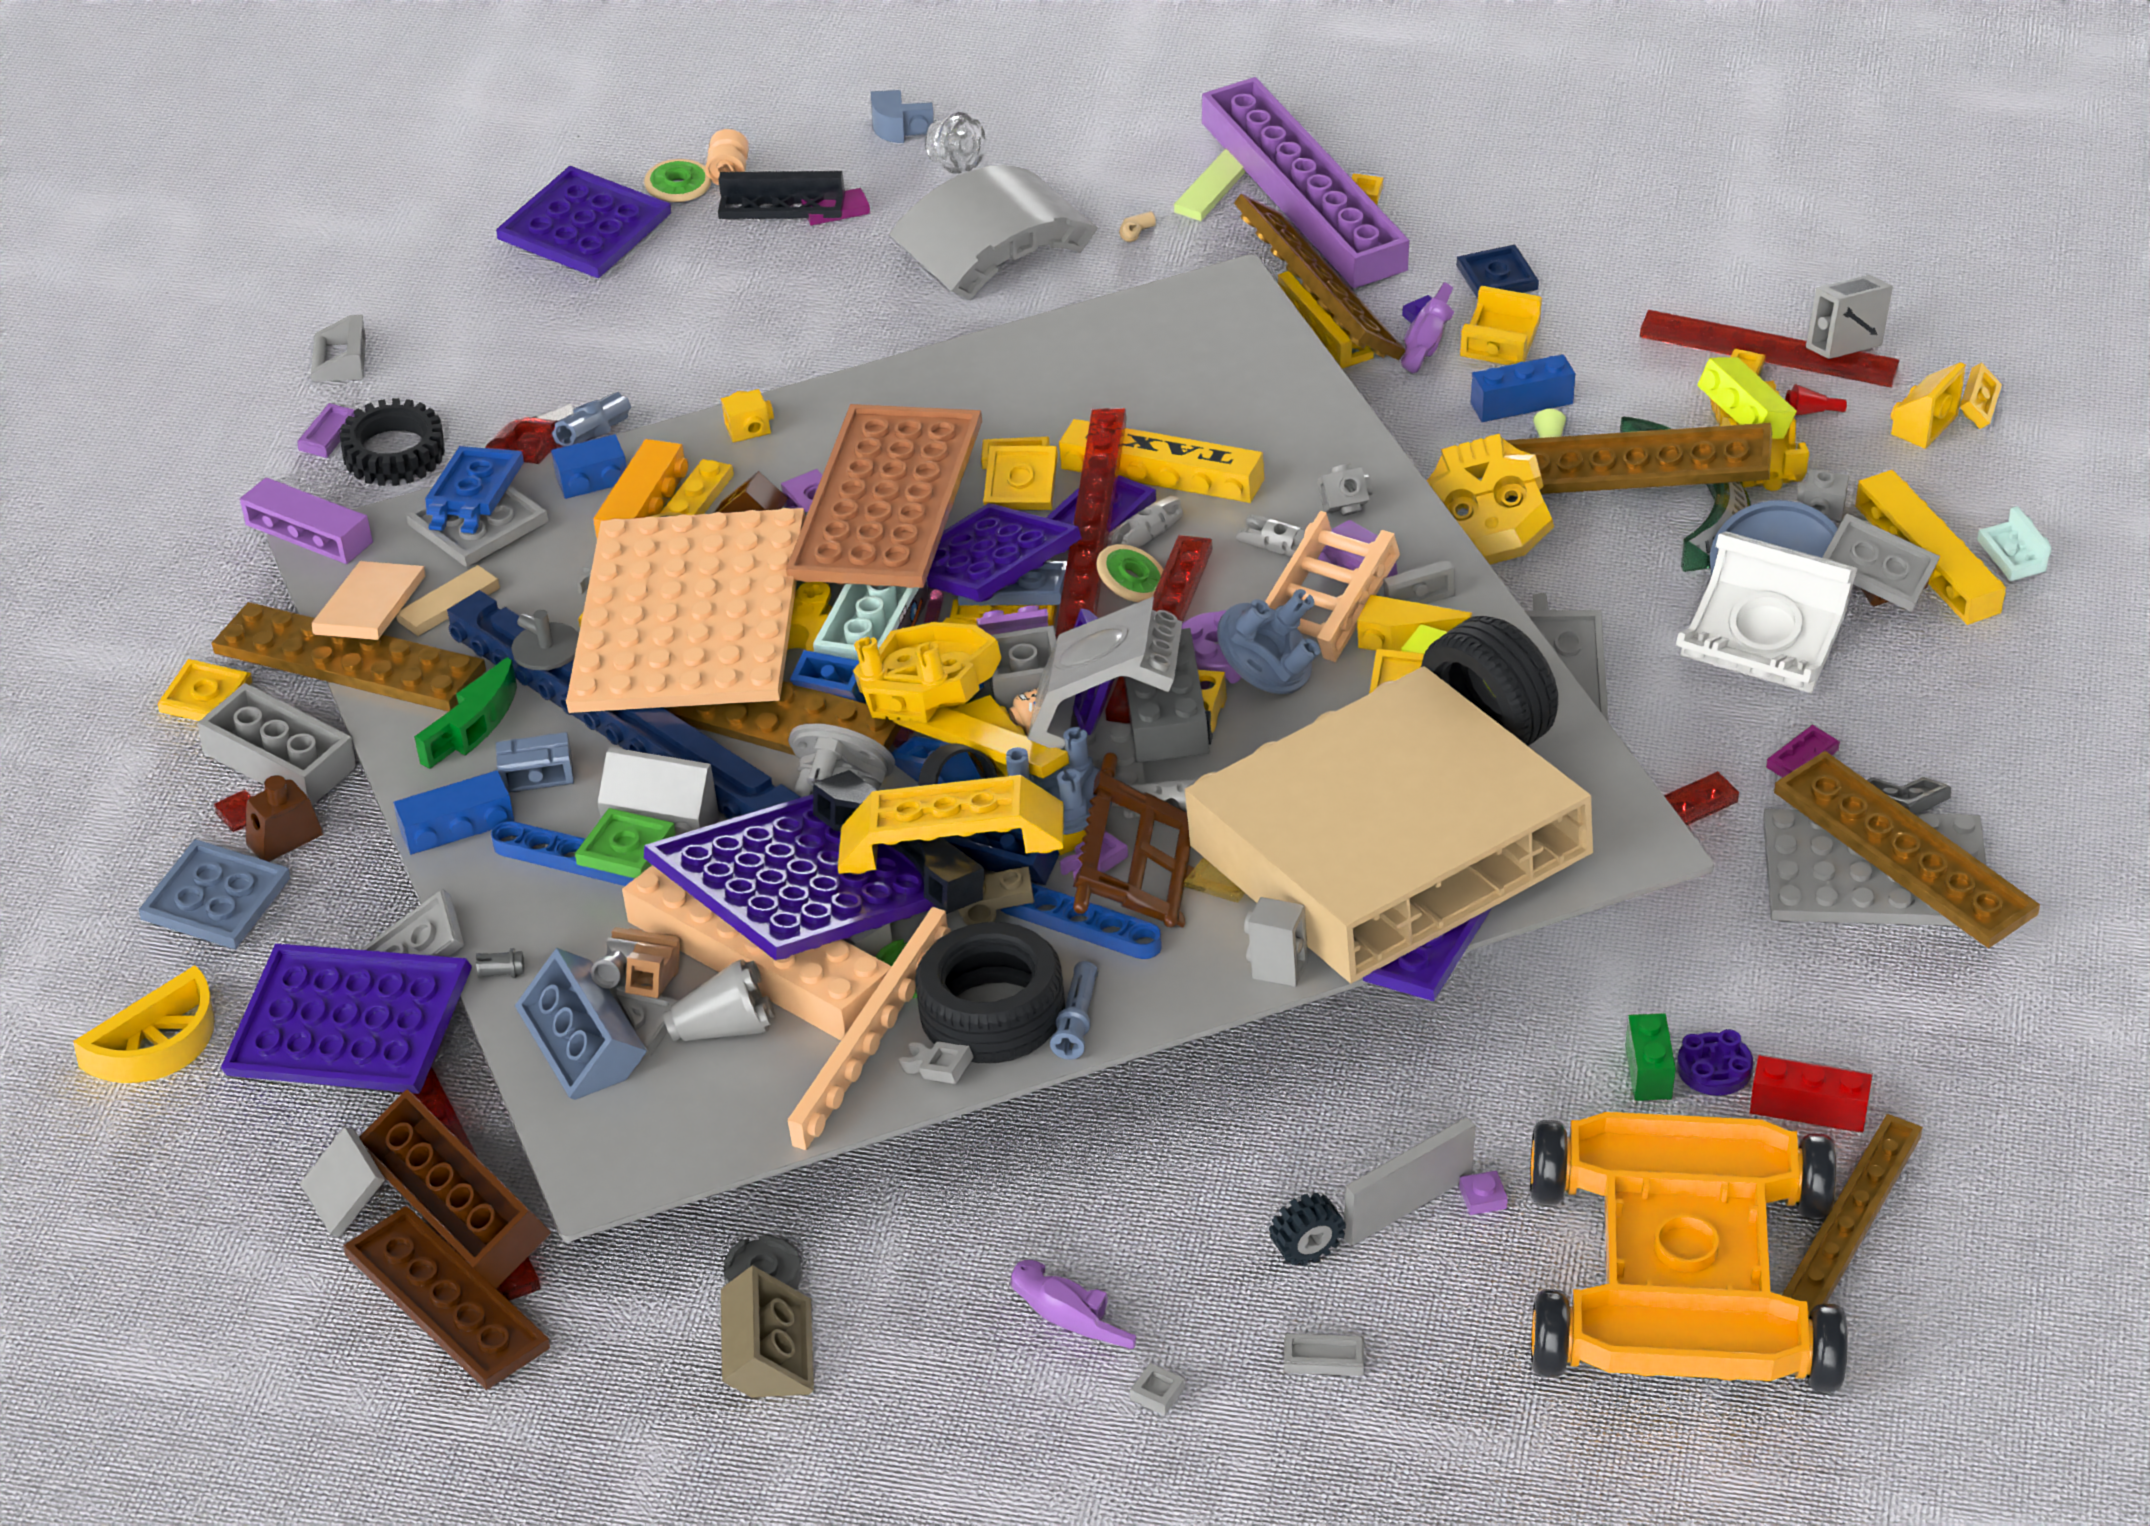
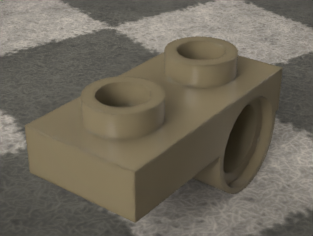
[959,867,1034,925]

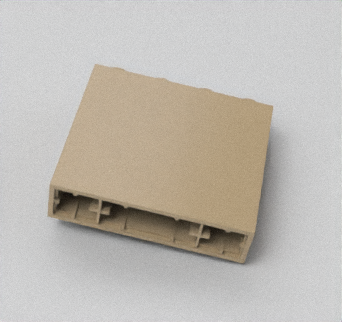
[1185,666,1593,984]

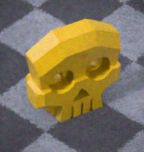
[1426,433,1554,565]
[853,622,1002,723]

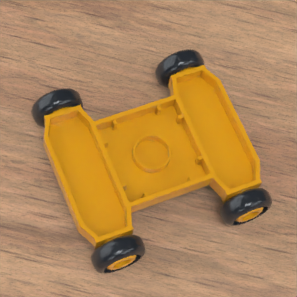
[1530,1112,1848,1393]

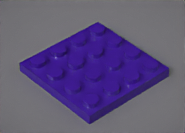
[496,166,671,279]
[927,503,1082,602]

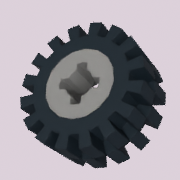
[1269,1193,1346,1266]

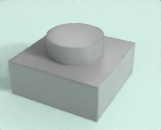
[1130,1363,1185,1415]

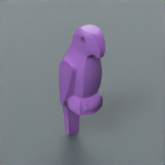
[1401,282,1455,373]
[1011,1260,1136,1349]

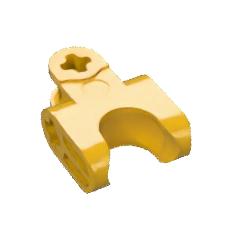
[787,582,833,652]

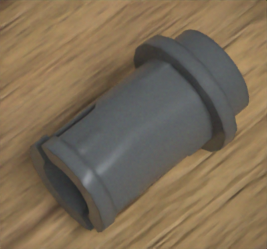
[476,948,524,978]

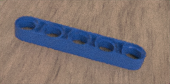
[491,821,635,886]
[1000,883,1162,959]

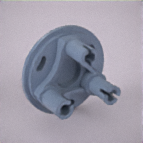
[1217,589,1320,694]
[1006,727,1113,835]

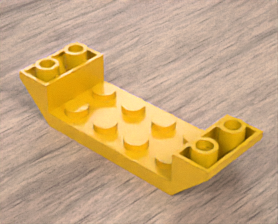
[838,775,1064,874]

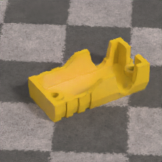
[1709,380,1809,491]

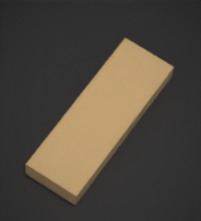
[396,565,500,636]

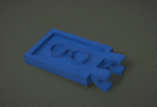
[425,446,524,533]

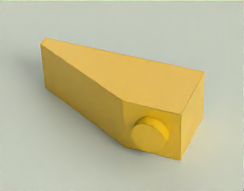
[1357,595,1472,651]

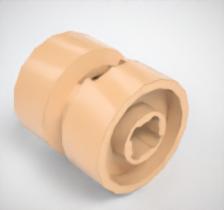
[705,129,749,185]

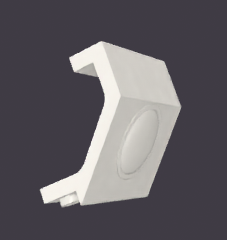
[1675,531,1857,693]

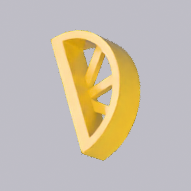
[73,965,215,1083]

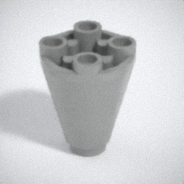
[663,960,775,1041]

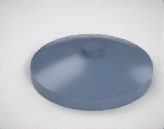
[1710,500,1838,577]

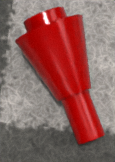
[1785,384,1847,416]

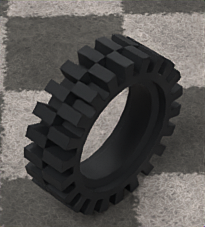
[340,398,445,486]

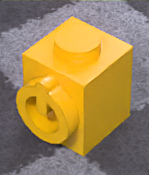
[721,389,774,443]

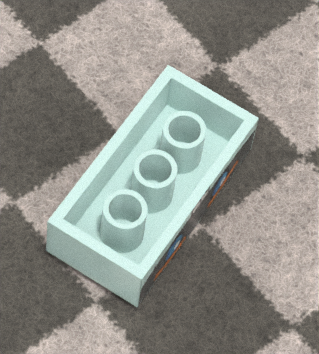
[813,579,929,661]

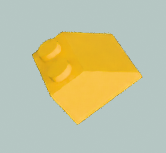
[1890,362,1966,449]

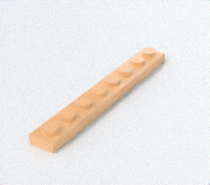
[788,907,951,1150]

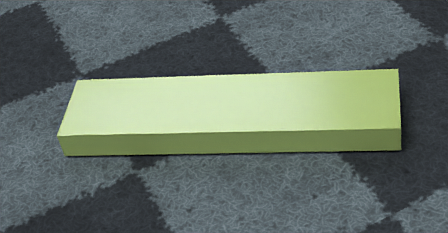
[1174,149,1246,221]

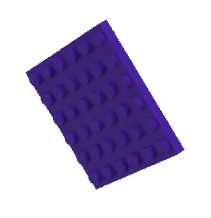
[644,794,939,960]

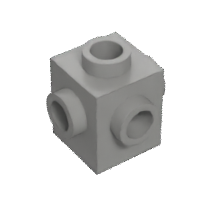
[1317,464,1373,515]
[1797,469,1849,522]

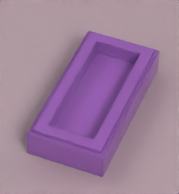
[297,403,355,458]

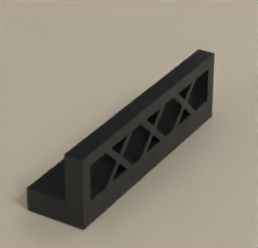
[718,171,845,219]

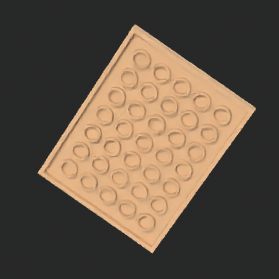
[566,508,806,713]

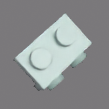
[1977,506,2051,581]

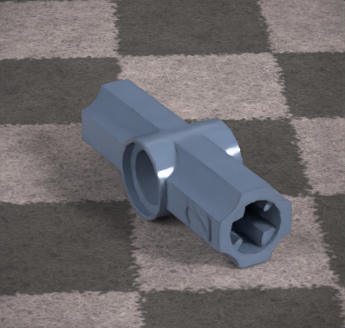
[552,392,632,447]

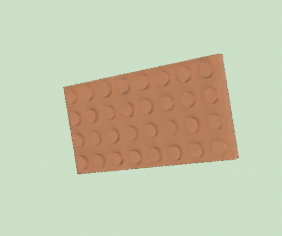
[786,404,982,588]

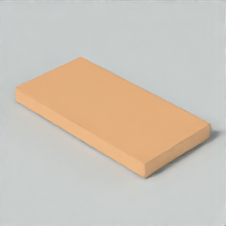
[312,561,425,640]

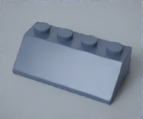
[515,948,647,1100]

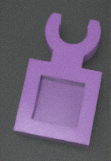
[1060,831,1128,880]

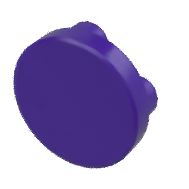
[1677,1029,1753,1096]

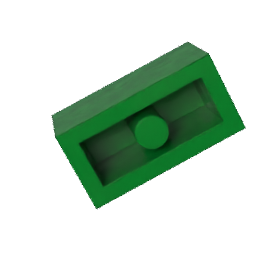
[1625,1013,1676,1101]

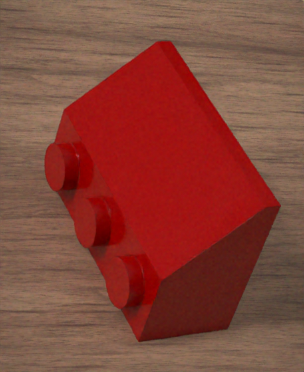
[1749,1054,1873,1133]

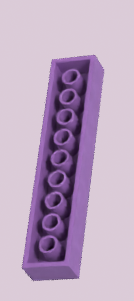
[1202,77,1410,289]

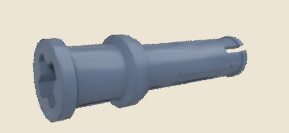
[1050,961,1098,1060]

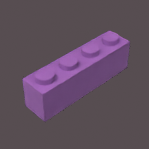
[240,477,373,564]

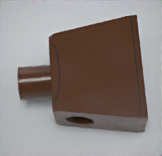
[245,775,323,862]

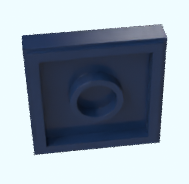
[1456,244,1539,299]

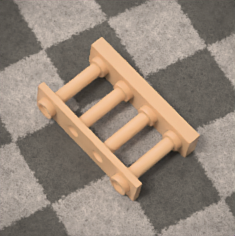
[1265,511,1400,662]

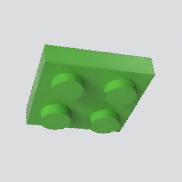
[575,808,676,878]

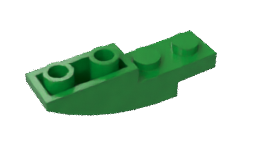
[414,657,517,769]

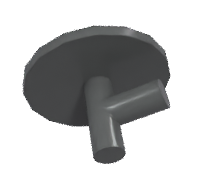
[511,610,579,670]

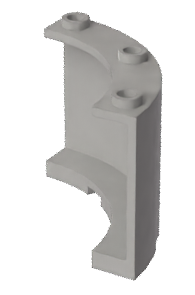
[889,165,1098,301]

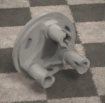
[788,724,895,797]

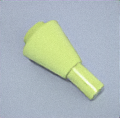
[1533,408,1566,438]

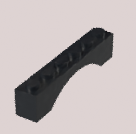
[813,770,985,914]

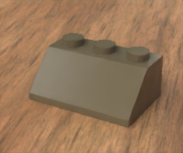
[721,1265,814,1398]

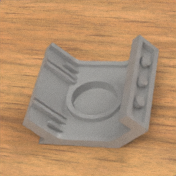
[1027,596,1182,750]

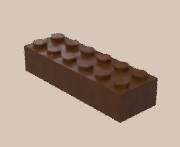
[359,1089,552,1289]

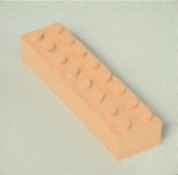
[622,865,892,1040]

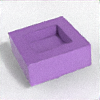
[1459,1170,1508,1215]

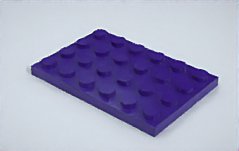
[220,943,472,1094]

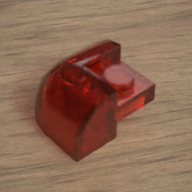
[485,417,563,464]

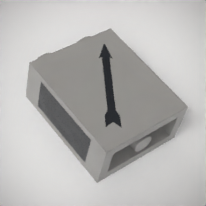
[1806,275,1893,359]

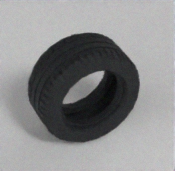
[1421,616,1559,746]
[915,922,1065,1063]

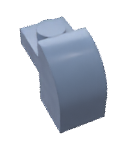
[870,90,934,143]

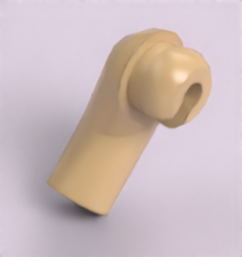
[1119,211,1156,242]

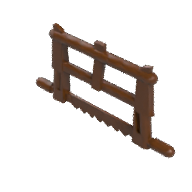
[1073,752,1197,928]

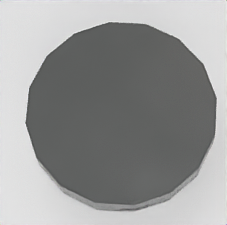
[724,1235,801,1289]

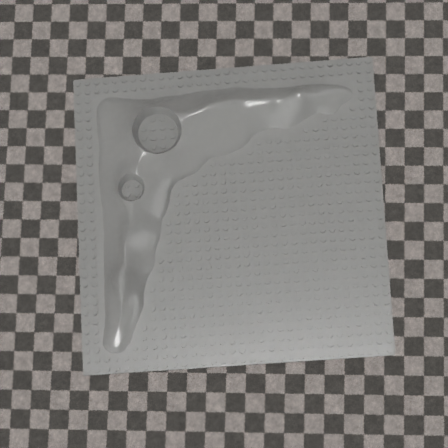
[266,254,1714,1241]

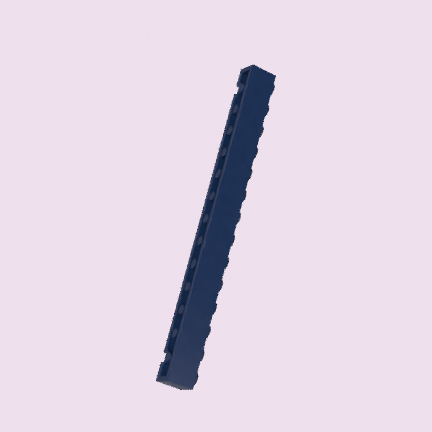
[447,590,801,820]

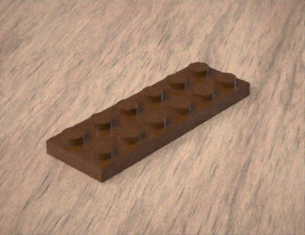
[343,1205,550,1390]

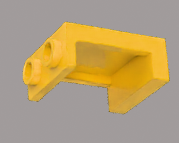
[1460,286,1542,365]

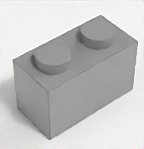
[1244,897,1308,987]

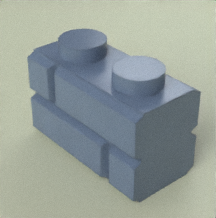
[496,732,574,793]

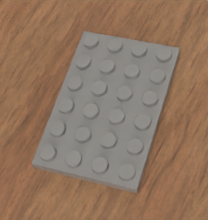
[1763,809,1987,926]

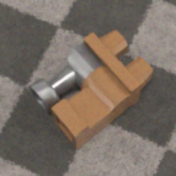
[591,927,680,998]

